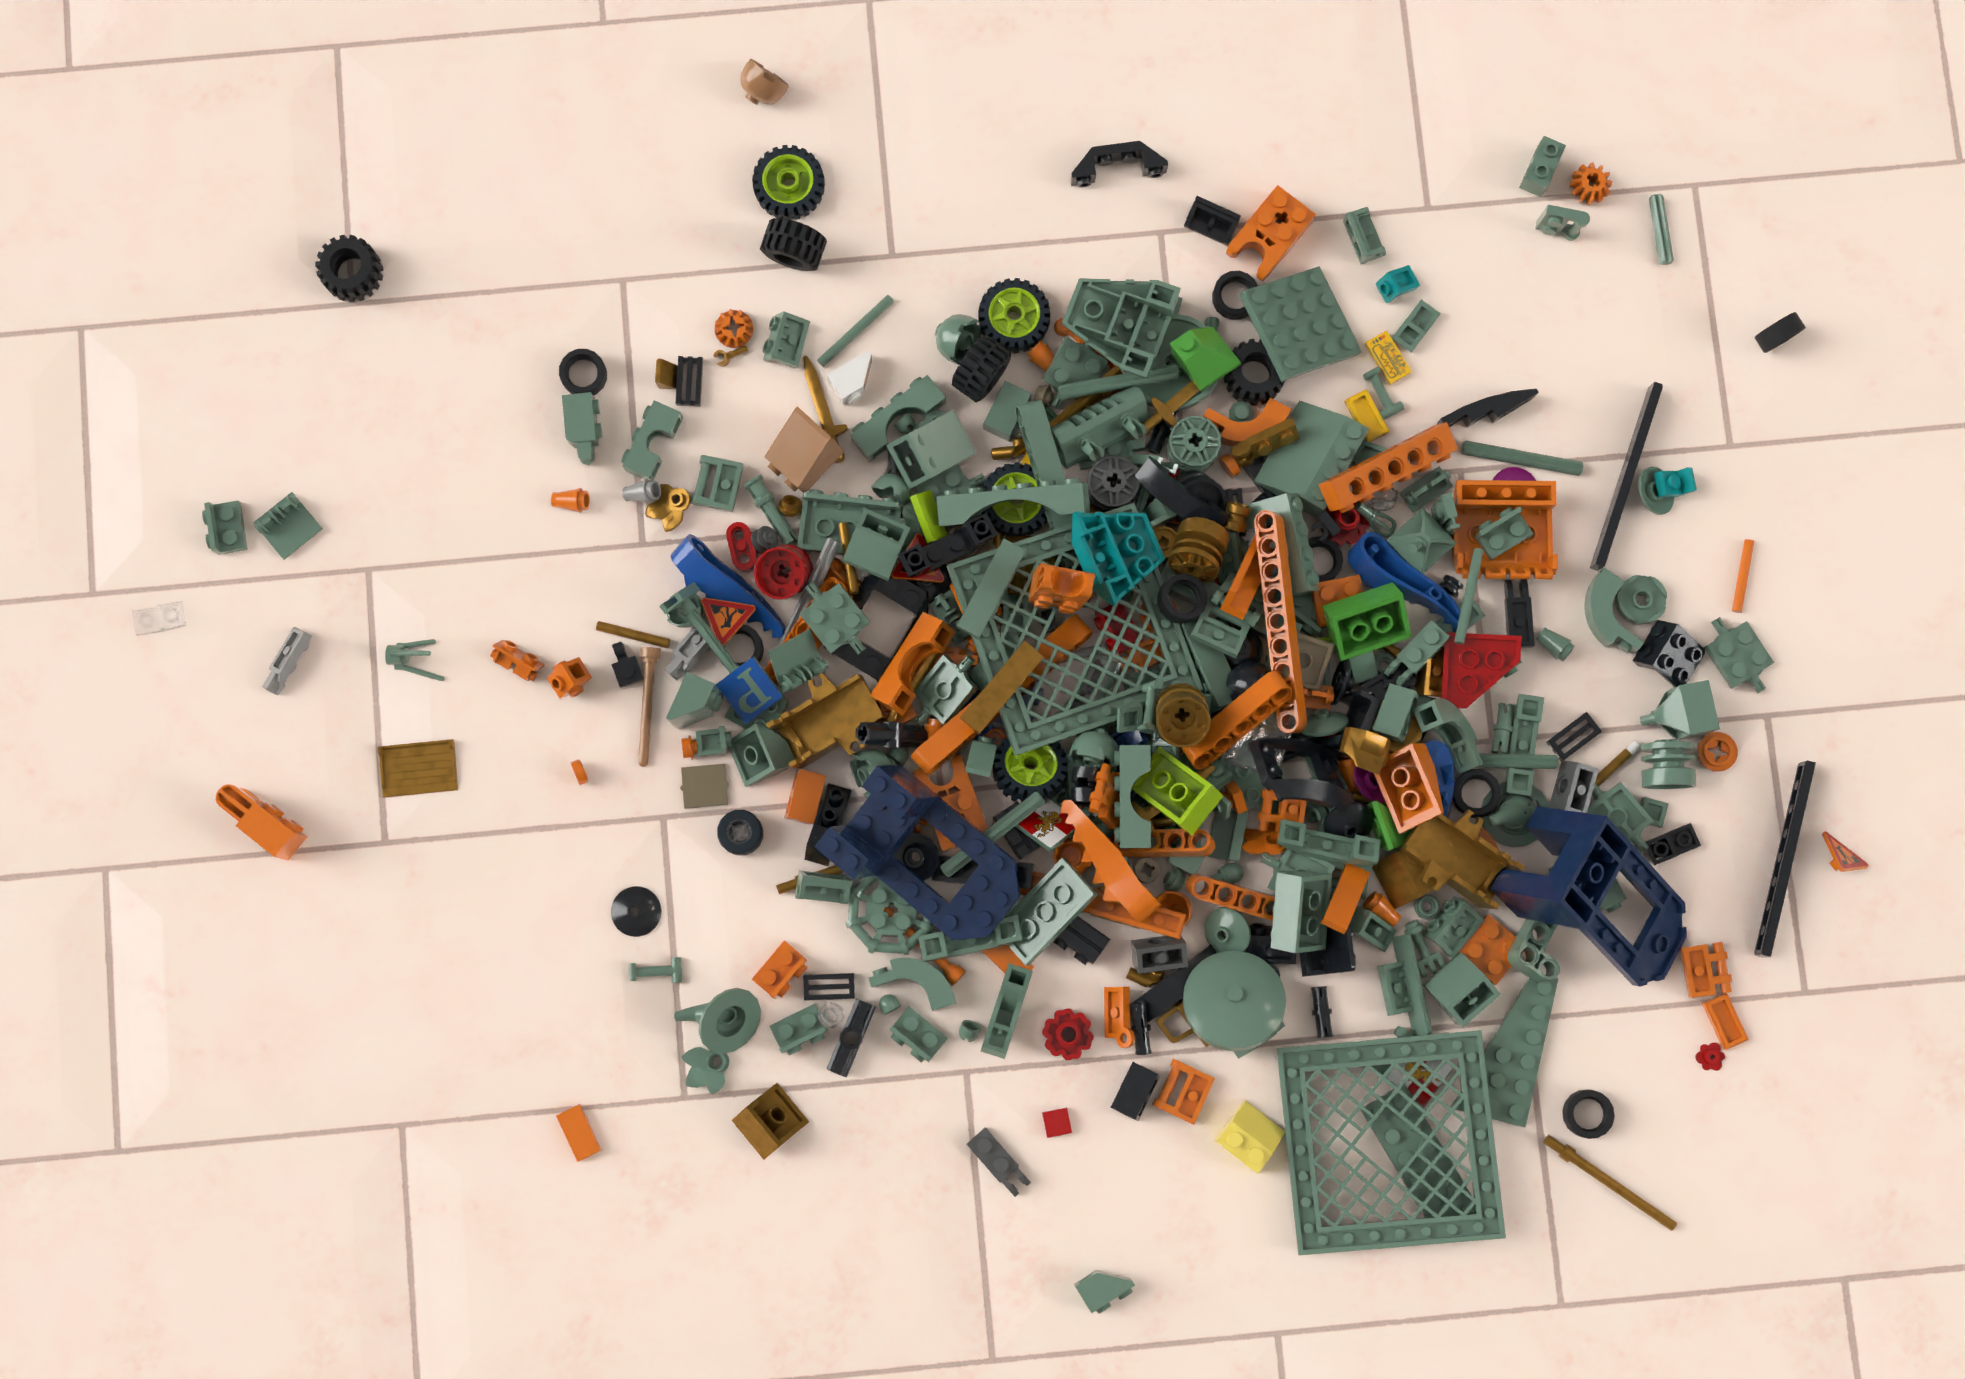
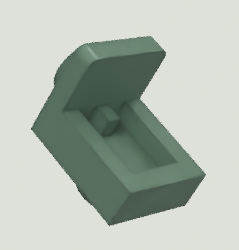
[695,726,733,757]

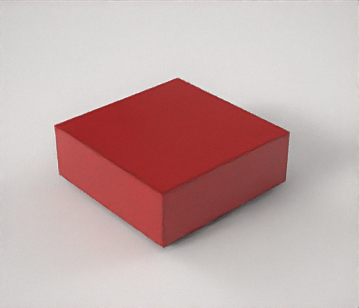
[1042,1107,1072,1138]

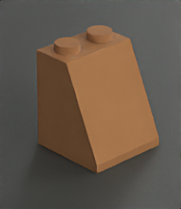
[764,406,844,493]

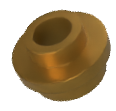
[778,495,802,517]

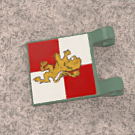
[1015,786,1095,852]
[1372,1026,1454,1108]

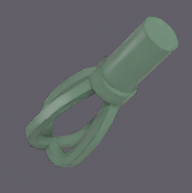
[1354,501,1396,538]

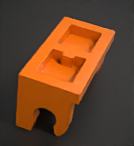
[784,769,826,824]

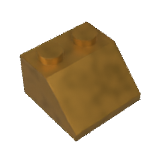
[1372,850,1434,909]
[731,1083,809,1160]

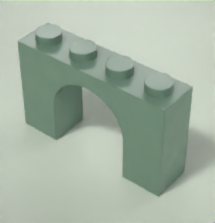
[1245,493,1319,602]

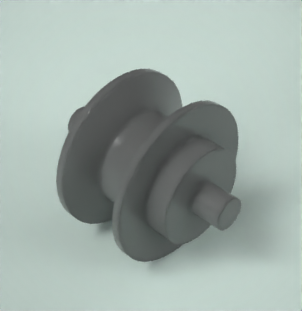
[751,526,778,553]

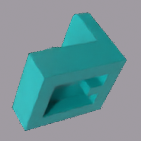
[1376,265,1420,303]
[1654,467,1697,497]

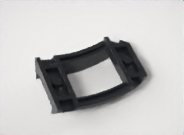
[823,574,928,682]
[1248,737,1354,816]

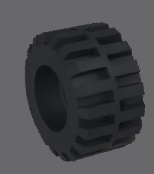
[760,218,827,271]
[315,235,384,302]
[951,335,1011,403]
[1224,339,1285,406]

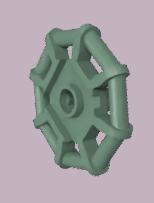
[845,875,935,956]

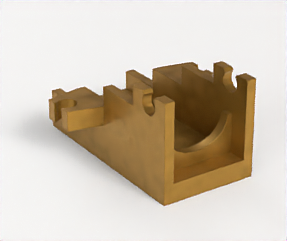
[766,673,886,769]
[1399,810,1525,909]

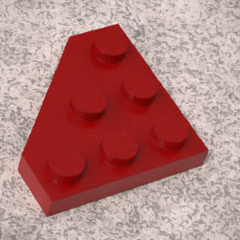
[1441,632,1522,709]

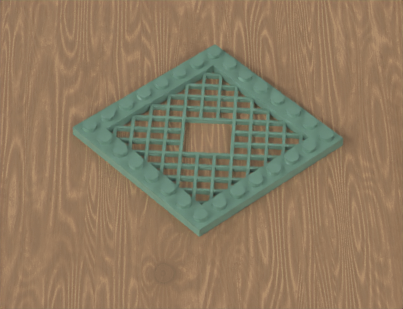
[947,503,1203,756]
[1276,1030,1506,1255]

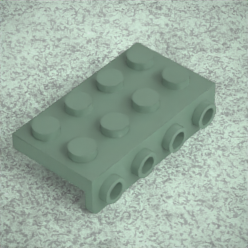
[797,489,902,555]

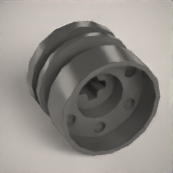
[1087,456,1139,513]

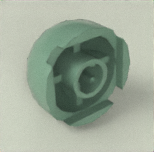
[935,314,981,365]
[1068,728,1119,772]
[850,749,896,798]

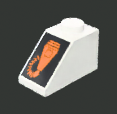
[827,350,872,405]

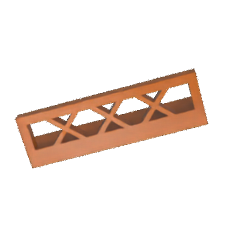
[1220,533,1275,620]

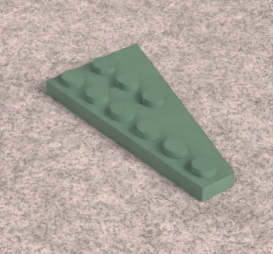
[1450,978,1558,1127]

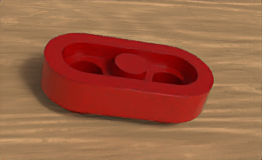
[726,522,757,572]

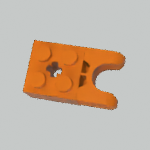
[1226,185,1316,281]
[1028,563,1095,614]
[914,754,988,853]
[215,784,307,860]

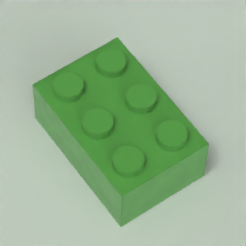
[1322,582,1412,661]

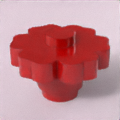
[1320,501,1370,547]
[1042,1008,1094,1060]

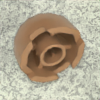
[740,58,789,105]

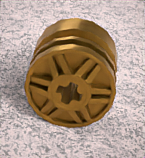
[1168,517,1230,583]
[1155,683,1211,748]

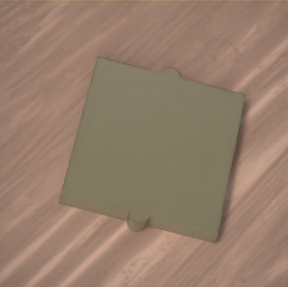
[680,764,729,809]

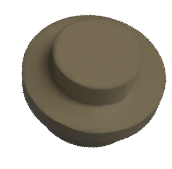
[1033,385,1054,408]

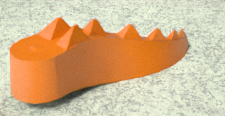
[1060,800,1161,923]

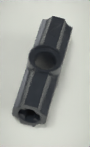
[855,721,928,748]
[827,998,876,1078]

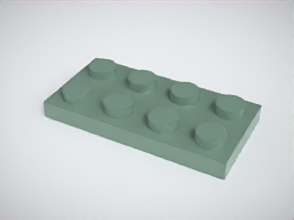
[1005,858,1098,966]

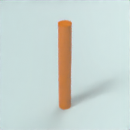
[1732,539,1755,613]

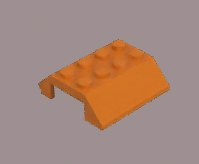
[1452,480,1558,580]

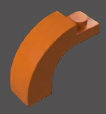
[1203,397,1291,447]

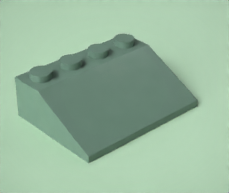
[1254,400,1369,518]

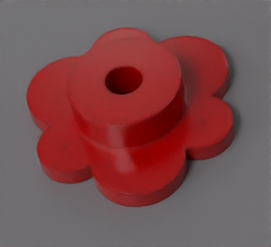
[1695,1043,1725,1071]

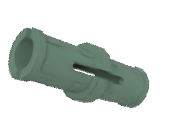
[1491,703,1515,754]

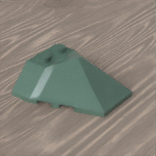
[1062,278,1181,379]

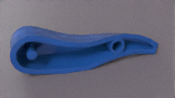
[1347,532,1461,633]
[670,534,786,638]
[1425,740,1454,819]

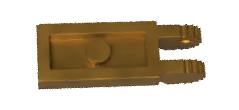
[1231,418,1300,468]

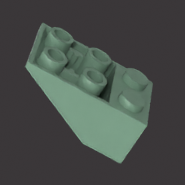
[886,409,976,489]

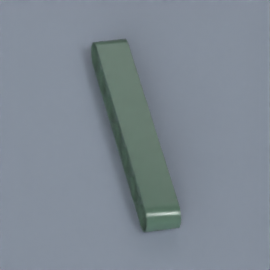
[1015,400,1081,569]

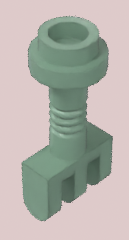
[1404,919,1445,978]

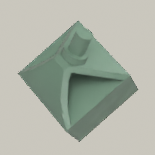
[1387,507,1457,574]
[1640,680,1720,740]

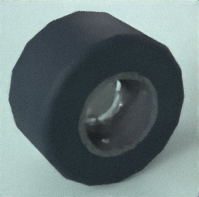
[717,810,763,855]

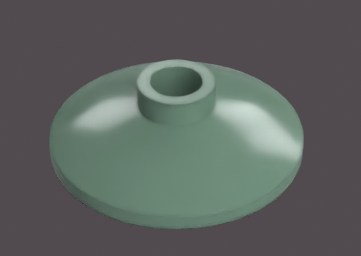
[1638,467,1674,515]
[1301,708,1349,737]
[1204,907,1251,953]

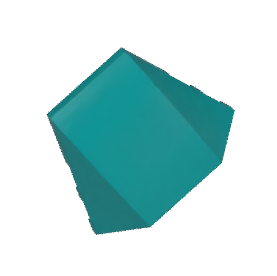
[1072,511,1165,606]

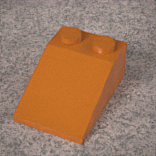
[1374,743,1444,834]

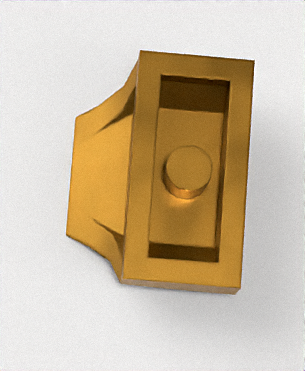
[1415,647,1444,697]
[1339,727,1392,775]

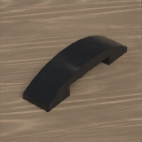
[1135,456,1230,526]
[1132,944,1217,1022]

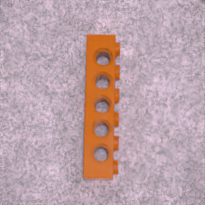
[1318,422,1458,513]

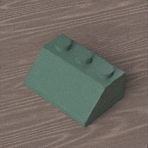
[666,672,724,729]
[1271,871,1332,953]

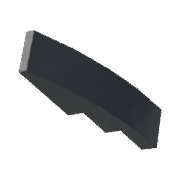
[1437,388,1539,428]

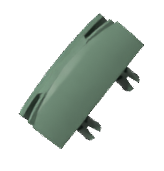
[1050,386,1150,469]

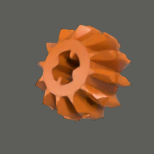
[1569,162,1613,206]

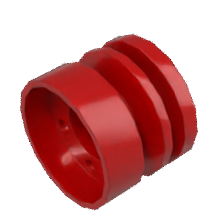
[754,544,814,600]

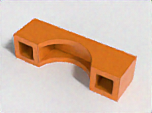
[870,612,956,716]

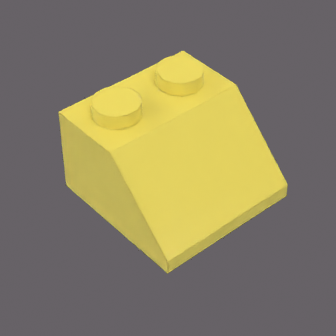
[1214,1100,1285,1174]

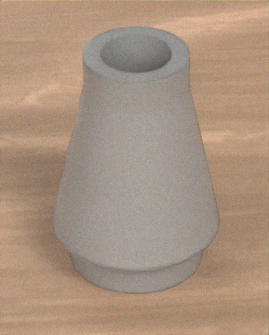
[622,479,661,503]

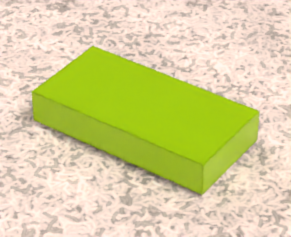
[910,490,948,543]

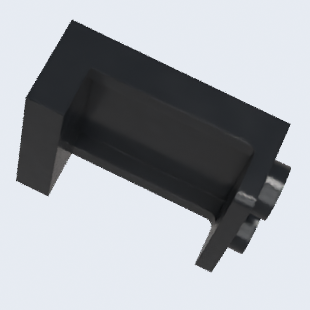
[1318,689,1382,759]

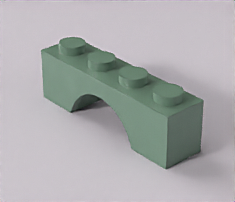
[850,375,946,463]
[1114,745,1151,848]

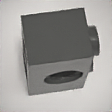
[1549,760,1599,813]
[1131,936,1188,974]

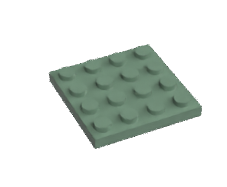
[1239,266,1362,382]

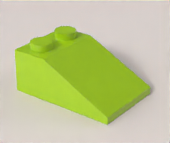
[1131,747,1223,836]

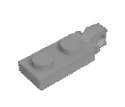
[664,615,713,681]
[262,627,312,696]

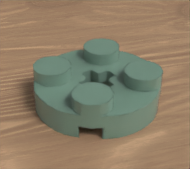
[1615,575,1667,625]

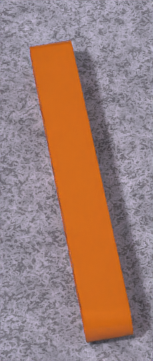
[1254,510,1307,733]
[911,614,1093,776]

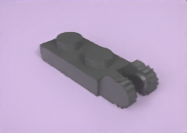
[966,1127,1031,1197]

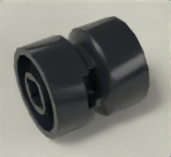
[1070,766,1101,806]

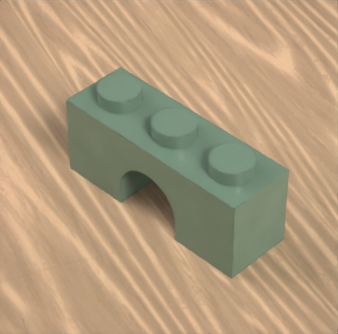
[621,400,683,480]

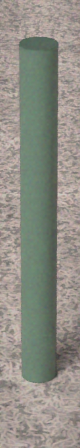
[817,295,894,367]
[1454,548,1484,645]

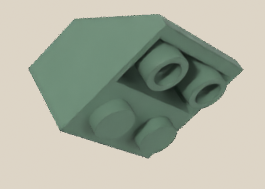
[842,508,911,581]
[1423,952,1501,1027]

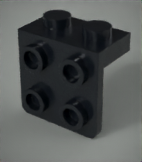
[1632,620,1705,688]
[1299,924,1356,977]

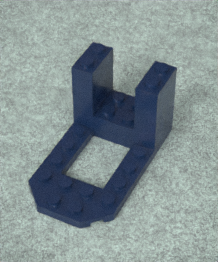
[814,765,1020,940]
[1490,806,1687,987]

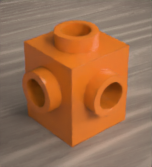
[547,657,592,699]

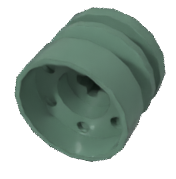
[1166,416,1221,473]
[1641,739,1696,789]

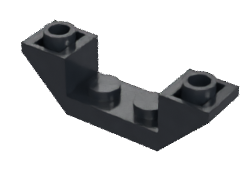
[1071,141,1168,188]
[897,513,998,577]

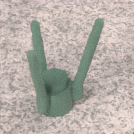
[385,639,445,681]

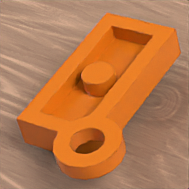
[1104,987,1135,1048]

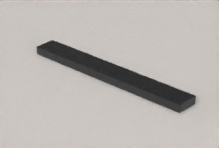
[1590,382,1663,571]
[1754,760,1816,958]

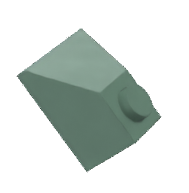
[729,723,794,787]

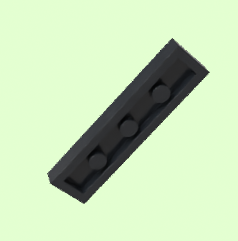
[932,856,1035,889]

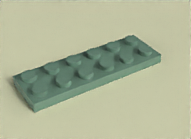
[1360,1084,1476,1218]

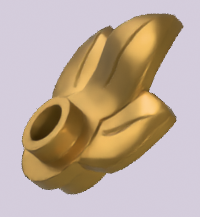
[645,484,691,532]

